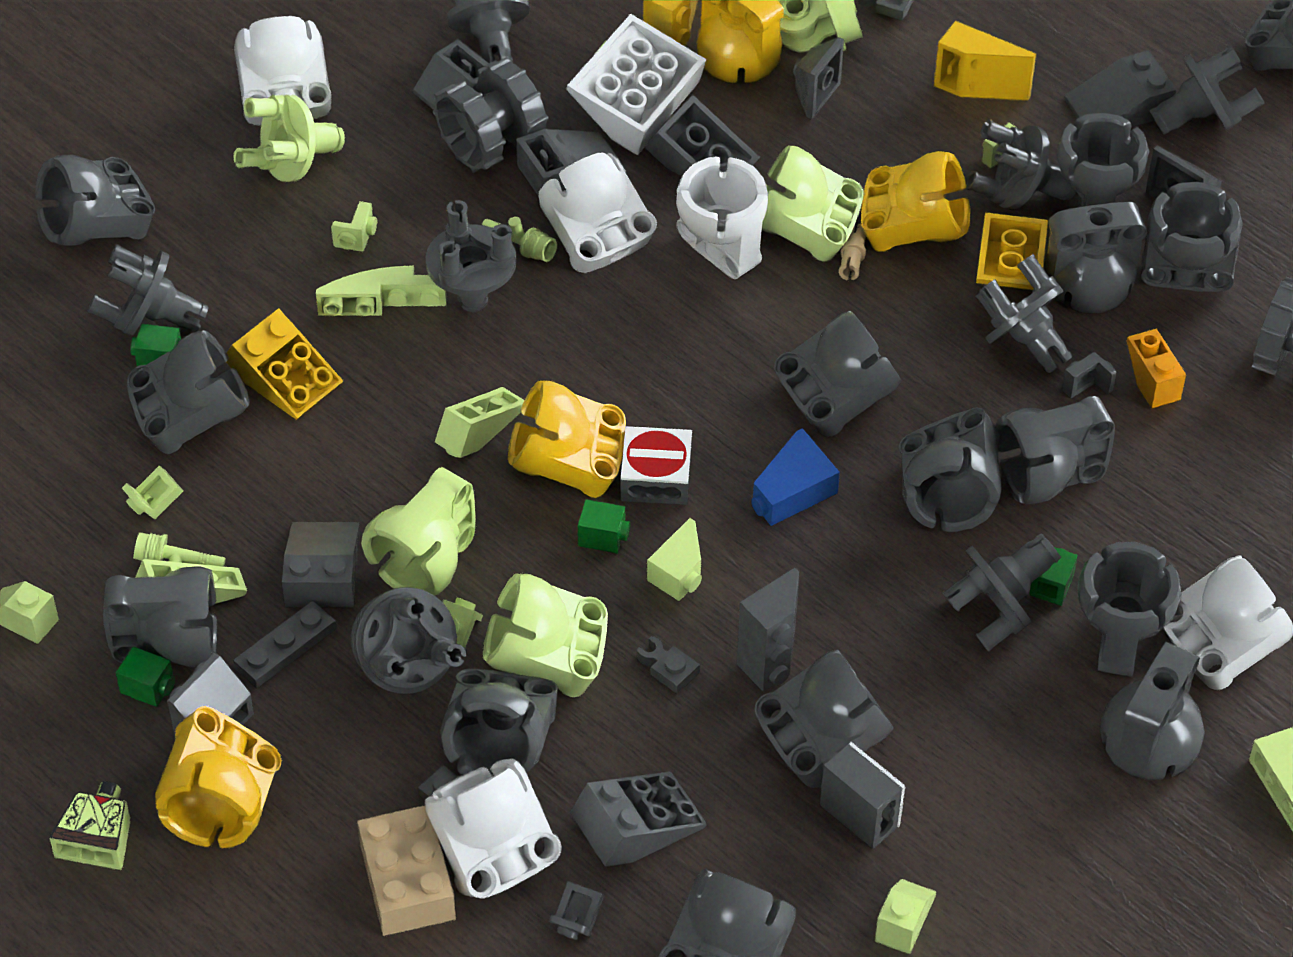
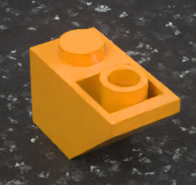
[1127,328,1186,409]

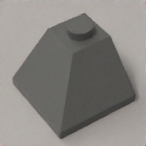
[793,37,844,119]
[1145,145,1222,199]

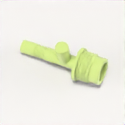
[482,217,557,262]
[133,532,226,567]

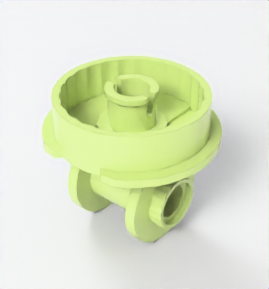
[778,0,863,52]

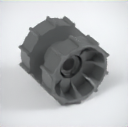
[432,57,549,173]
[1252,277,1293,375]

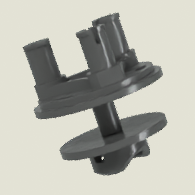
[351,587,466,694]

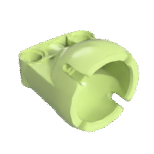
[762,146,864,262]
[361,467,476,596]
[483,574,608,697]

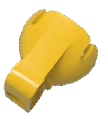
[697,0,784,83]
[861,151,970,252]
[508,381,626,498]
[155,706,282,848]

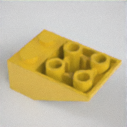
[934,21,1036,100]
[226,308,343,420]

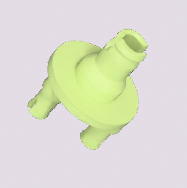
[233,95,345,182]

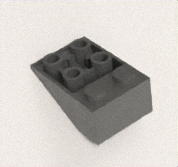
[516,129,627,196]
[570,771,707,867]

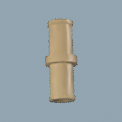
[839,224,867,280]

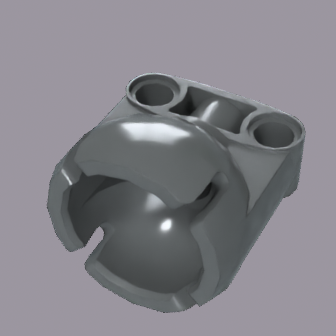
[1245,0,1293,71]
[1056,113,1149,207]
[35,155,155,246]
[1141,182,1243,292]
[1044,202,1147,313]
[774,311,902,437]
[127,330,250,454]
[996,396,1115,505]
[898,407,1001,532]
[1077,542,1182,677]
[103,566,218,667]
[1100,642,1205,780]
[755,649,894,788]
[440,668,557,777]
[659,869,796,957]

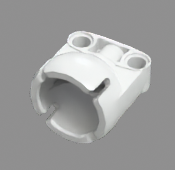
[234,16,331,125]
[539,153,657,273]
[676,157,768,279]
[1164,555,1293,690]
[425,759,561,898]

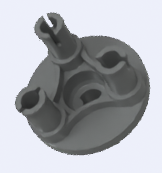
[447,0,530,63]
[1150,45,1265,134]
[965,119,1076,210]
[426,200,516,312]
[87,244,209,336]
[975,254,1072,374]
[942,533,1061,652]

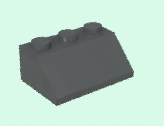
[737,568,799,692]

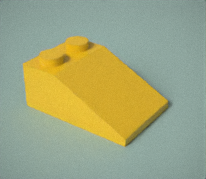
[643,0,698,46]
[976,213,1048,290]

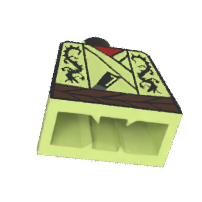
[50,781,130,870]

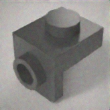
[1062,352,1117,398]
[549,881,604,940]

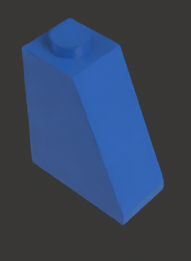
[751,428,840,526]

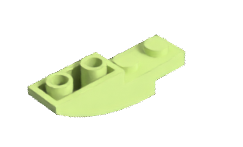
[316,266,447,316]

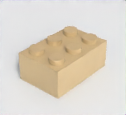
[357,806,456,936]

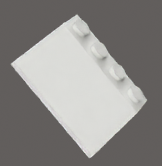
[566,14,706,155]

